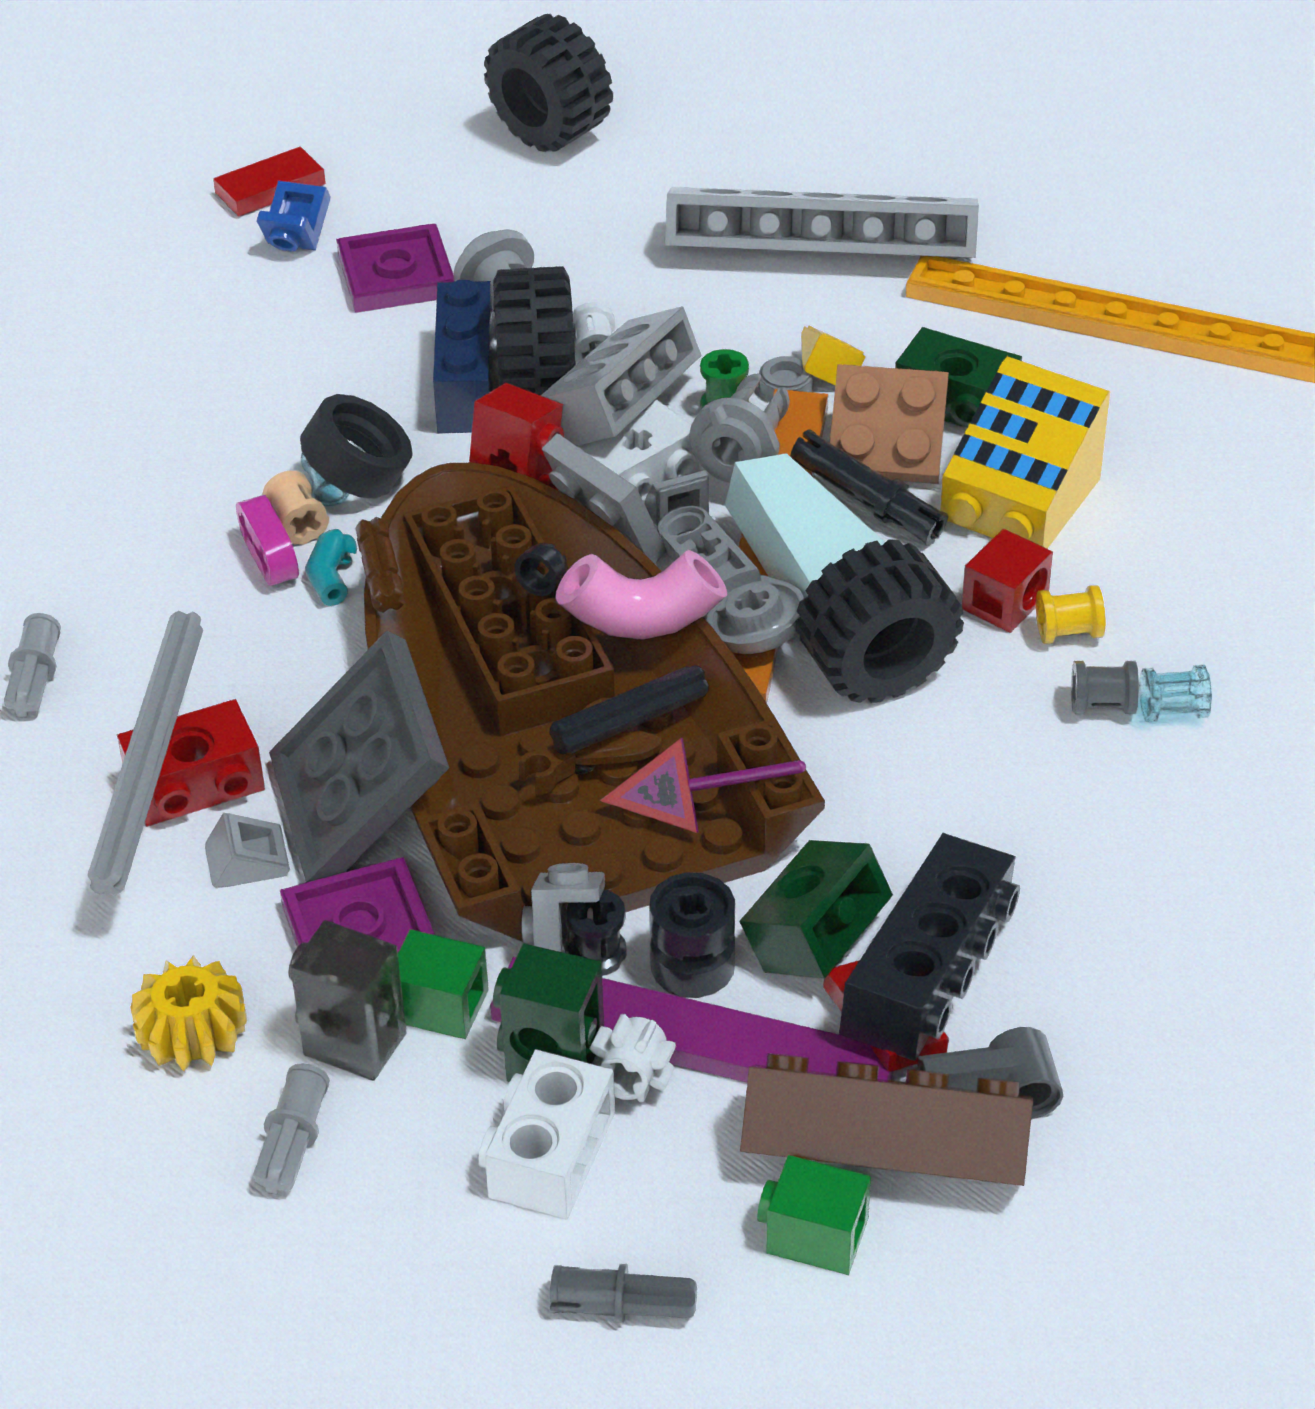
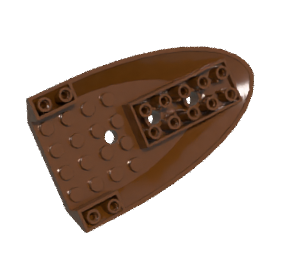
[364,462,825,942]

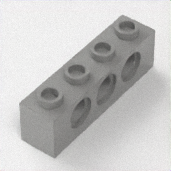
[541,306,702,446]

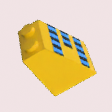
[940,356,1110,549]

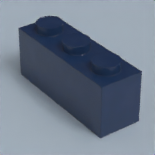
[433,280,494,434]

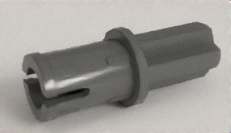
[550,1264,697,1323]

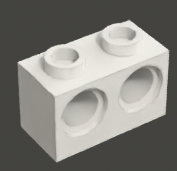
[478,1049,615,1220]

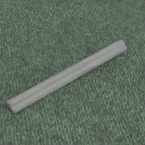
[87,610,203,896]

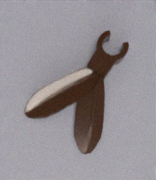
[519,697,662,795]

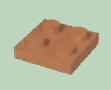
[830,364,949,484]

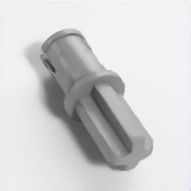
[4,613,61,717]
[253,1063,330,1195]

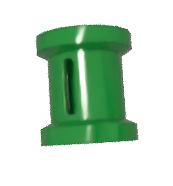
[700,349,749,409]

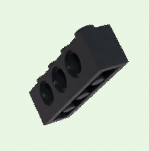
[839,833,1020,1061]

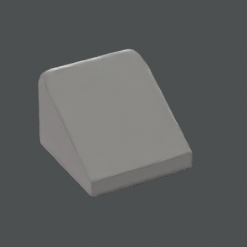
[645,470,709,532]
[205,812,290,887]

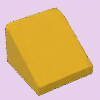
[801,325,866,385]

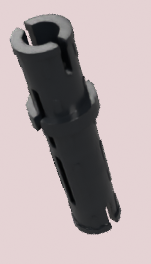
[790,429,948,545]

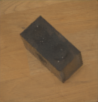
[288,920,407,1081]

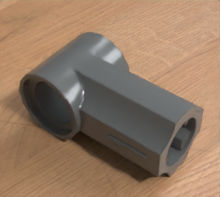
[917,1027,1064,1119]

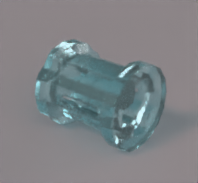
[1139,664,1212,722]

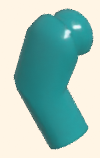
[305,529,357,606]

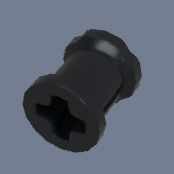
[566,890,627,976]

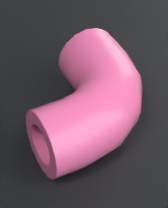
[556,550,727,640]

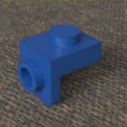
[256,181,331,251]

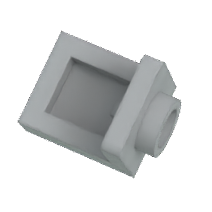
[522,863,605,953]

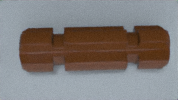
[355,517,405,613]

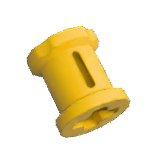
[1036,585,1106,644]

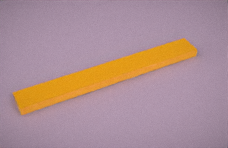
[906,256,1315,383]

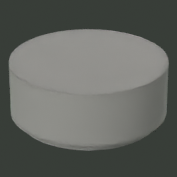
[759,356,813,401]

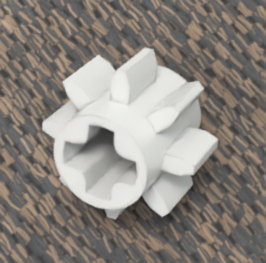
[589,1014,676,1102]

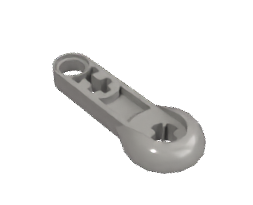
[658,506,804,654]

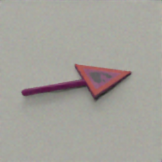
[600,738,806,833]

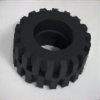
[484,13,613,152]
[493,266,576,396]
[795,539,964,703]

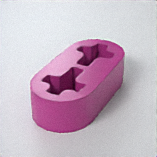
[235,495,299,586]

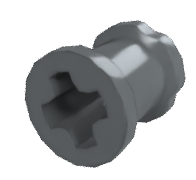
[1071,661,1139,714]

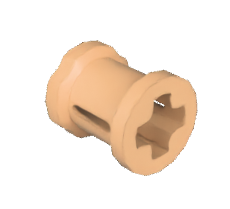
[262,471,330,545]

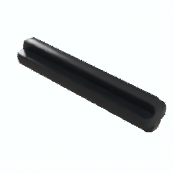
[549,665,709,754]

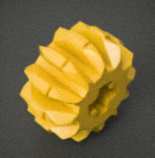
[130,954,247,1072]

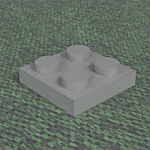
[542,433,667,564]

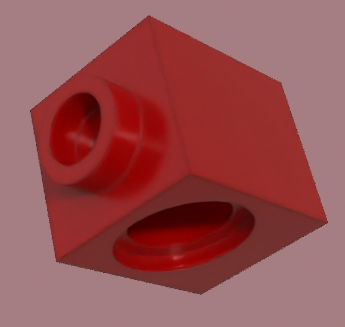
[962,528,1053,633]

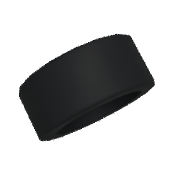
[300,394,413,499]

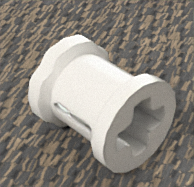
[573,302,615,364]

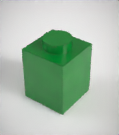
[381,929,489,1039]
[757,1155,871,1275]

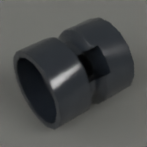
[649,872,735,998]

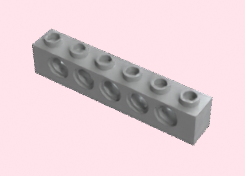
[665,187,979,258]

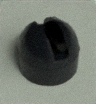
[515,543,568,596]

